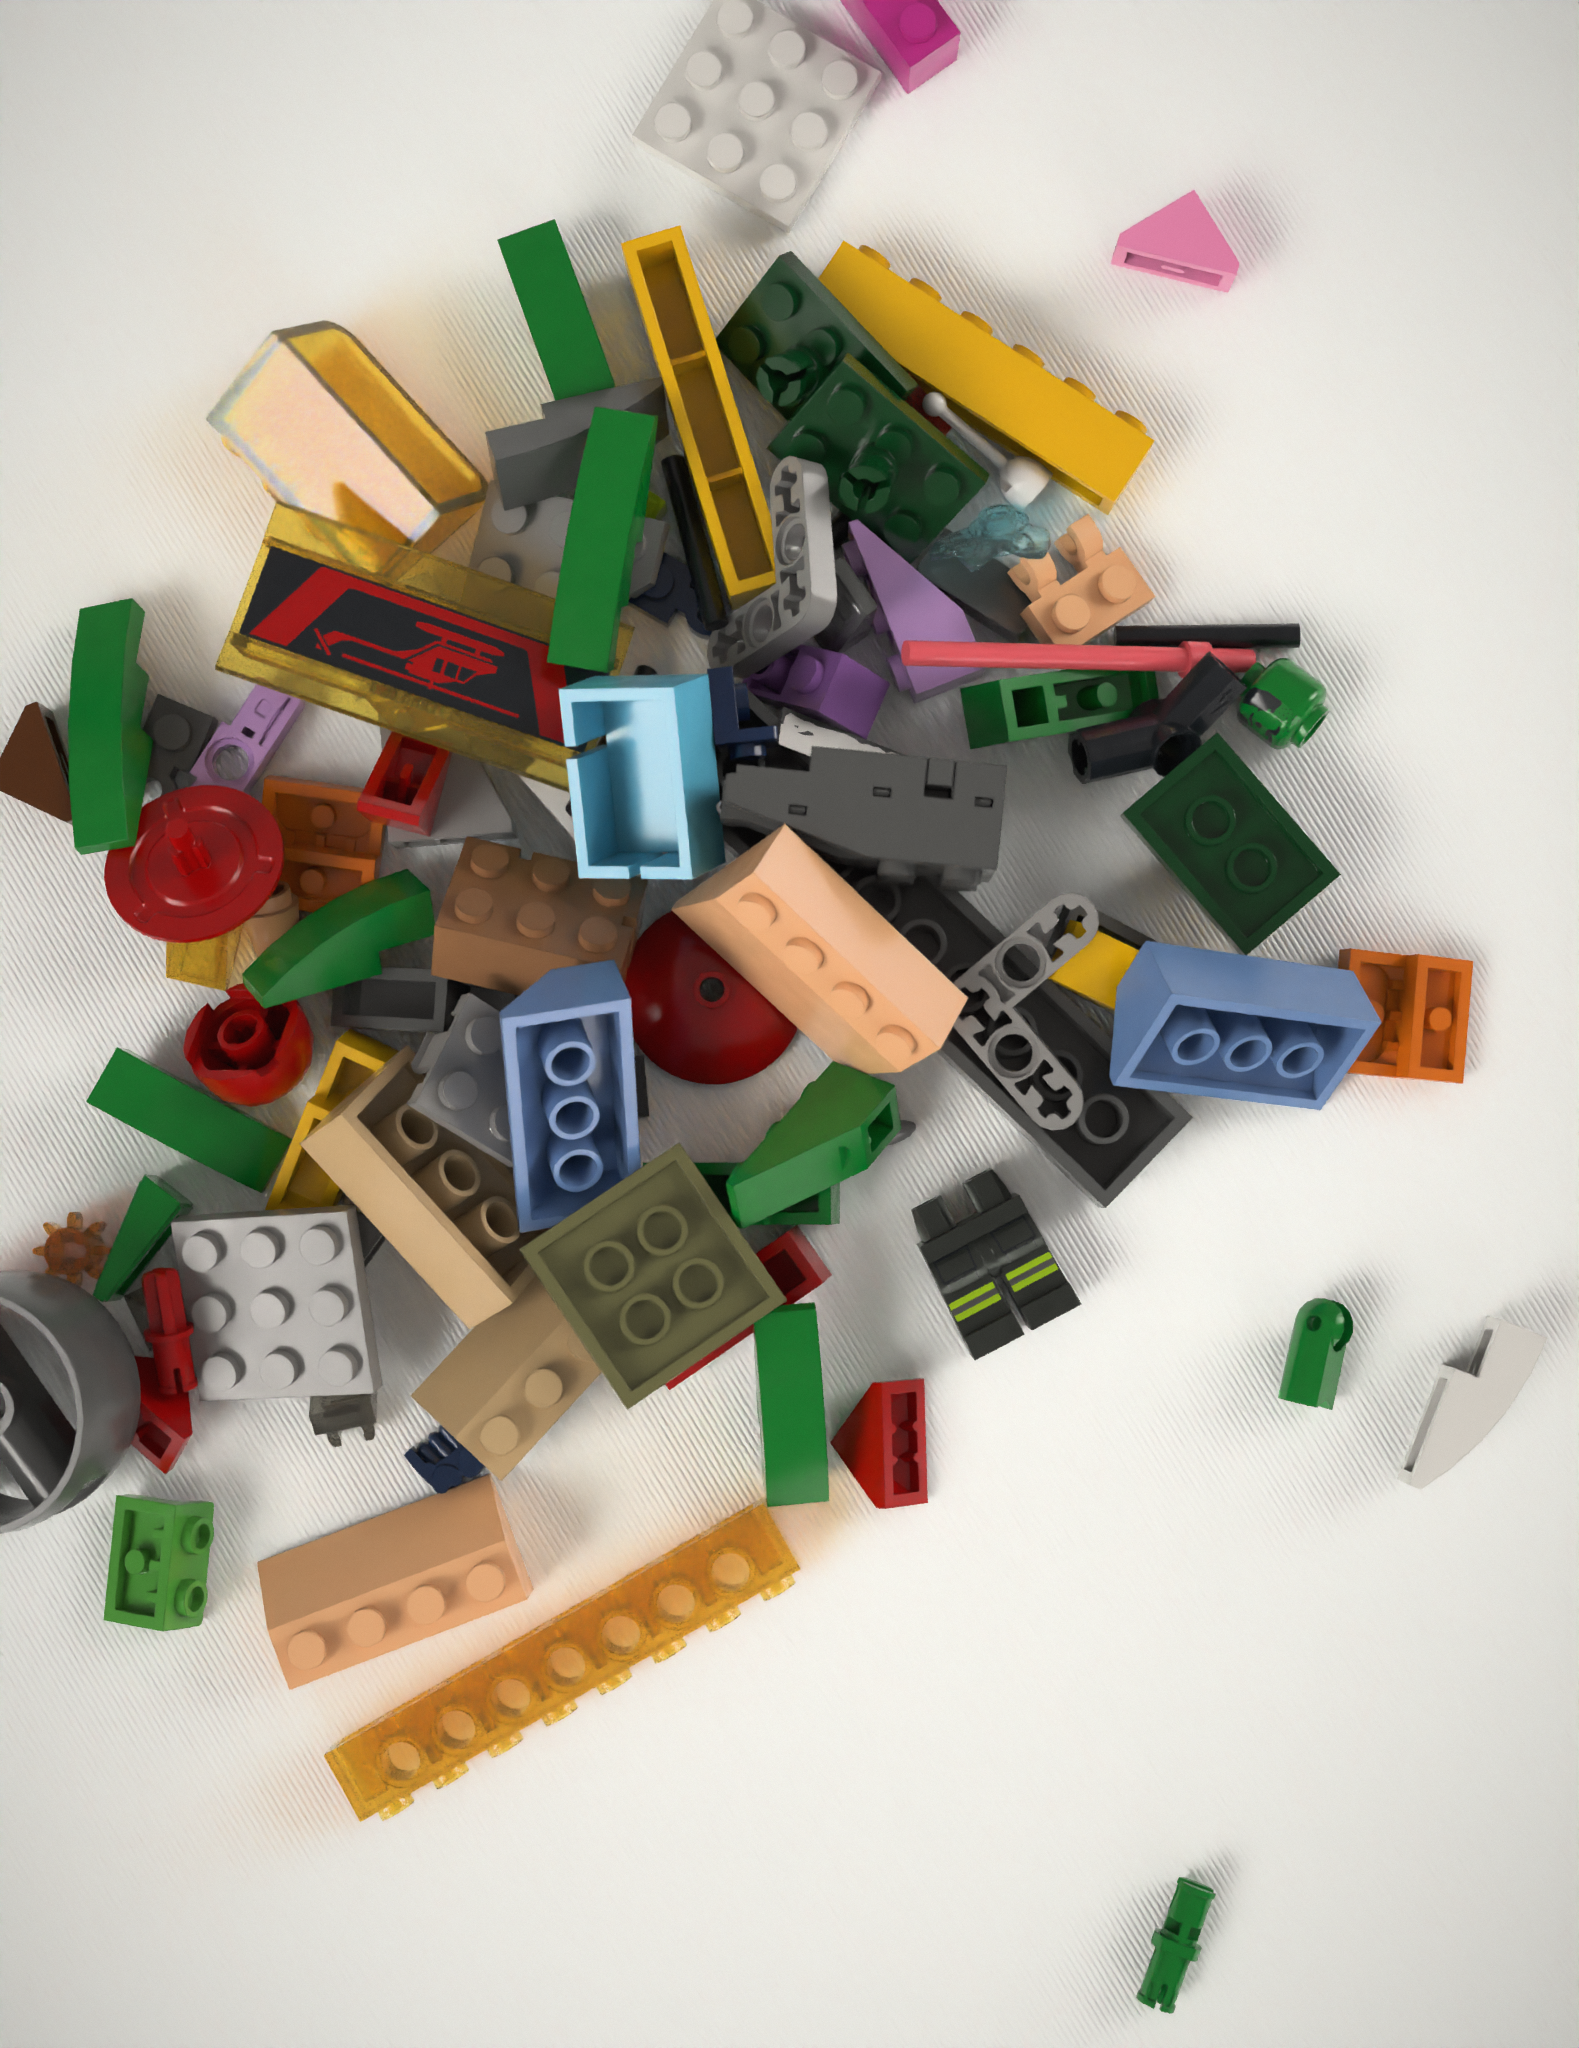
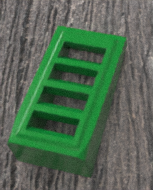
[92,1174,194,1303]

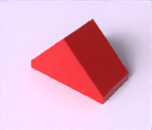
[357,727,454,837]

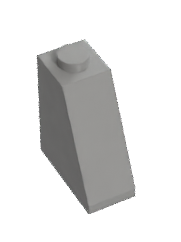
[377,688,518,849]

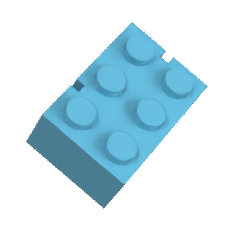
[559,674,726,880]

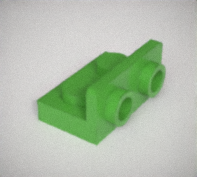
[103,1494,214,1632]

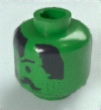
[1236,658,1330,750]

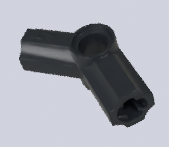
[1067,651,1248,784]

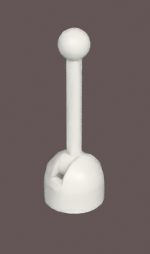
[922,391,1053,511]

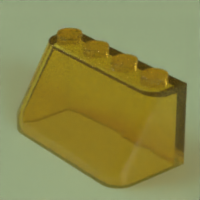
[206,320,489,588]

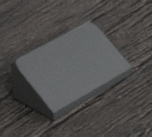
[916,528,1032,643]

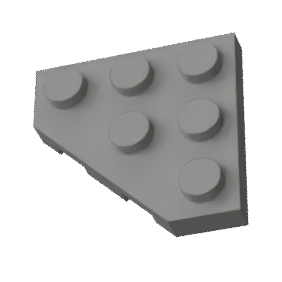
[458,480,670,644]

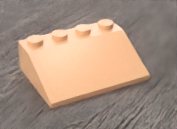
[671,824,968,1074]

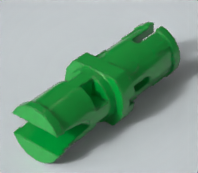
[1136,1877,1216,2014]

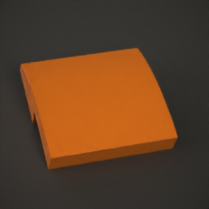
[262,775,386,912]
[1338,948,1473,1084]

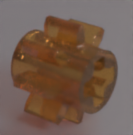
[32,1212,112,1287]

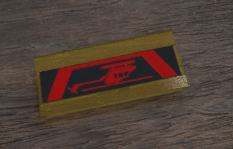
[215,500,635,793]

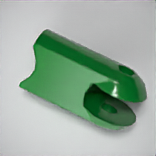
[1278,1298,1353,1410]

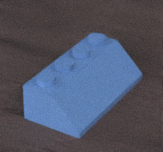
[1109,941,1382,1110]
[499,960,641,1233]

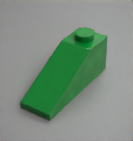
[960,669,1159,750]

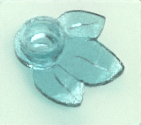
[930,504,1051,572]

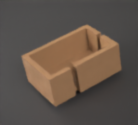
[431,836,648,996]

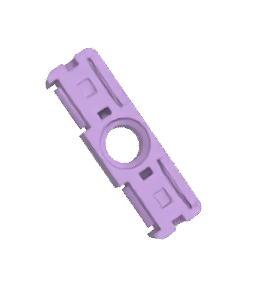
[189,670,305,795]

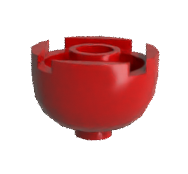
[183,983,314,1107]

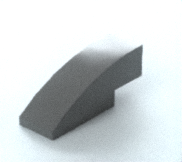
[485,377,669,511]
[330,967,518,1034]

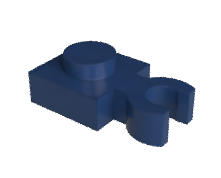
[628,552,730,640]

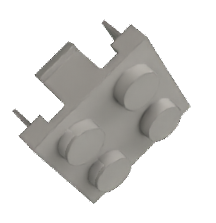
[406,993,513,1167]

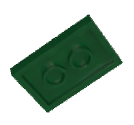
[715,251,918,421]
[766,352,990,564]
[1120,732,1341,955]

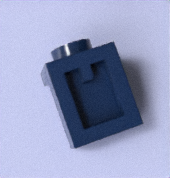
[707,666,779,762]

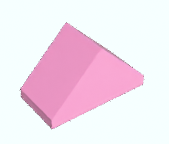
[1111,190,1240,293]

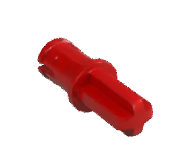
[141,1267,198,1395]

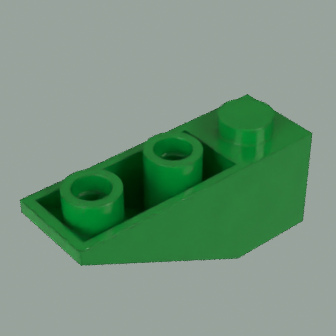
[726,1061,902,1229]

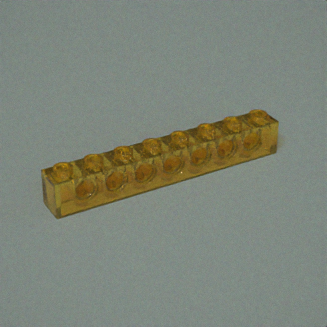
[323,1497,801,1822]

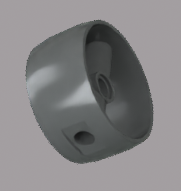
[0,1270,141,1534]

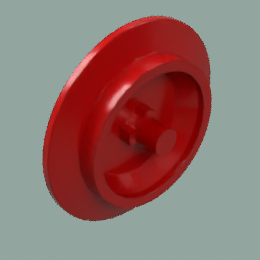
[104,785,285,943]

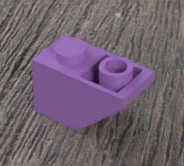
[742,644,890,739]

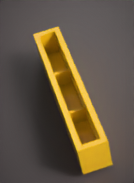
[621,225,776,611]
[818,240,1155,515]

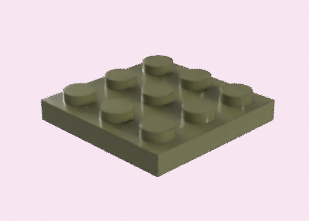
[520,1142,787,1410]

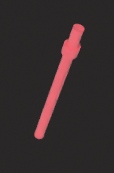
[901,640,1256,678]

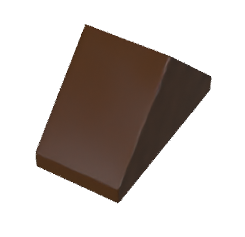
[0,702,73,826]

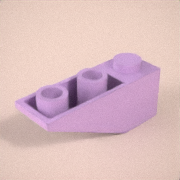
[841,519,986,704]

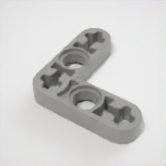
[707,456,837,679]
[953,893,1099,1130]

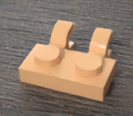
[1007,514,1156,645]

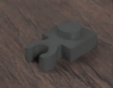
[142,694,219,796]

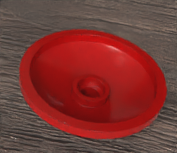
[624,911,798,1085]

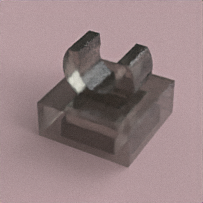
[309,1390,378,1447]

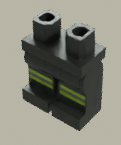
[911,1168,1082,1361]

